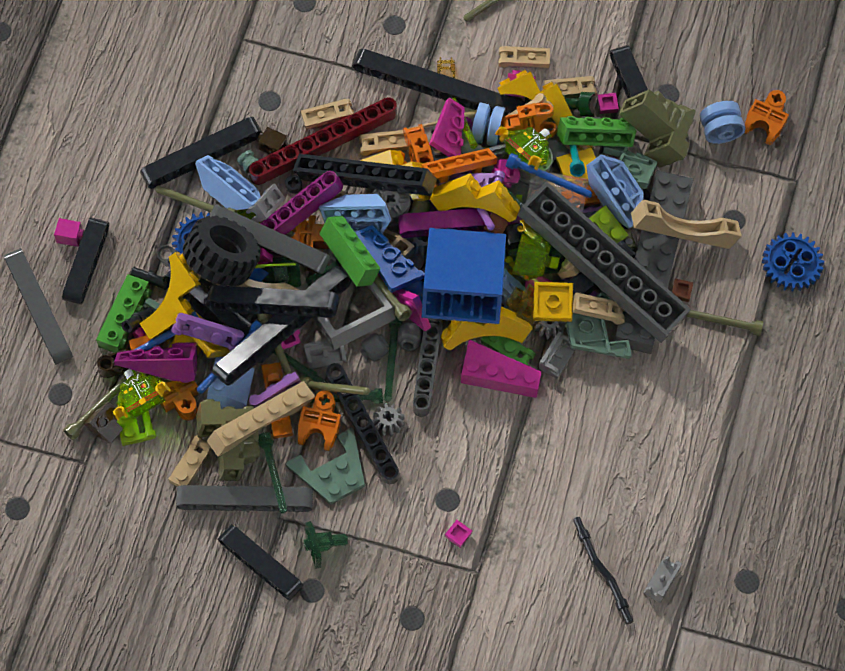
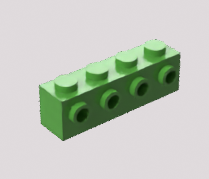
[557,116,637,147]
[319,216,381,287]
[96,274,152,353]

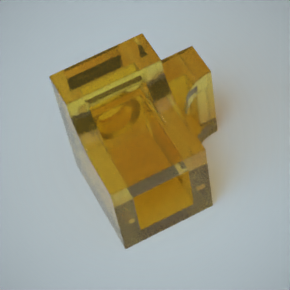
[506,284,534,324]

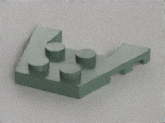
[588,146,657,189]
[566,292,632,359]
[285,428,365,505]

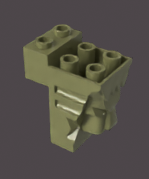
[619,89,696,168]
[196,399,260,481]

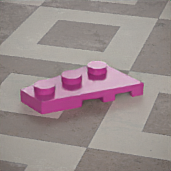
[429,98,465,157]
[387,289,431,331]

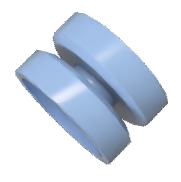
[700,101,746,144]
[472,102,506,147]

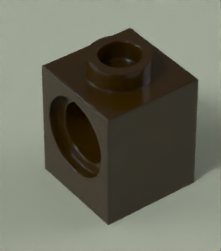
[257,127,288,155]

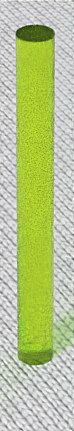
[452,98,478,149]

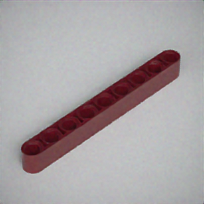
[249,97,397,185]

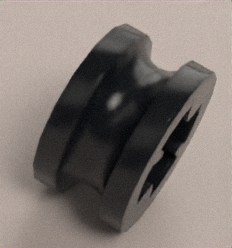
[285,175,302,194]

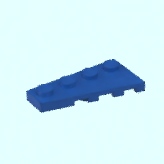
[355,225,425,293]

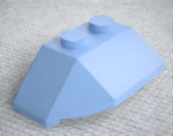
[586,154,643,228]
[195,155,261,210]
[319,194,391,234]
[207,356,254,409]

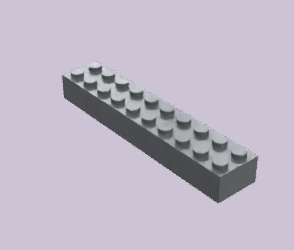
[615,170,694,354]
[518,182,691,343]

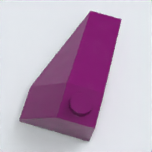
[114,342,197,383]

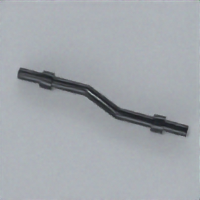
[573,517,634,625]

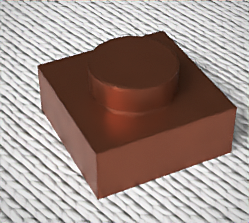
[484,212,508,234]
[672,278,694,302]

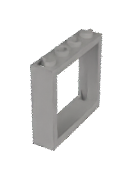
[298,266,395,350]

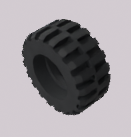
[183,216,261,287]

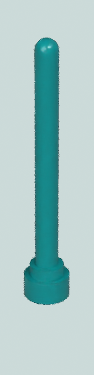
[569,145,585,177]

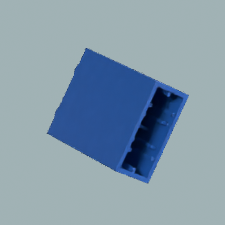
[421,228,506,324]

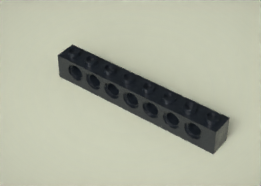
[293,154,437,196]

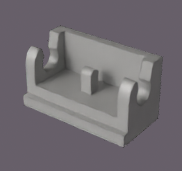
[246,184,285,223]
[539,332,576,379]
[304,339,347,371]
[643,556,682,603]

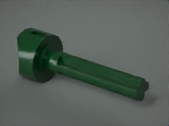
[525,92,595,117]

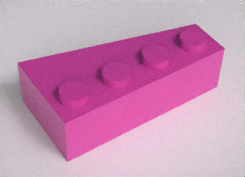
[461,340,541,398]

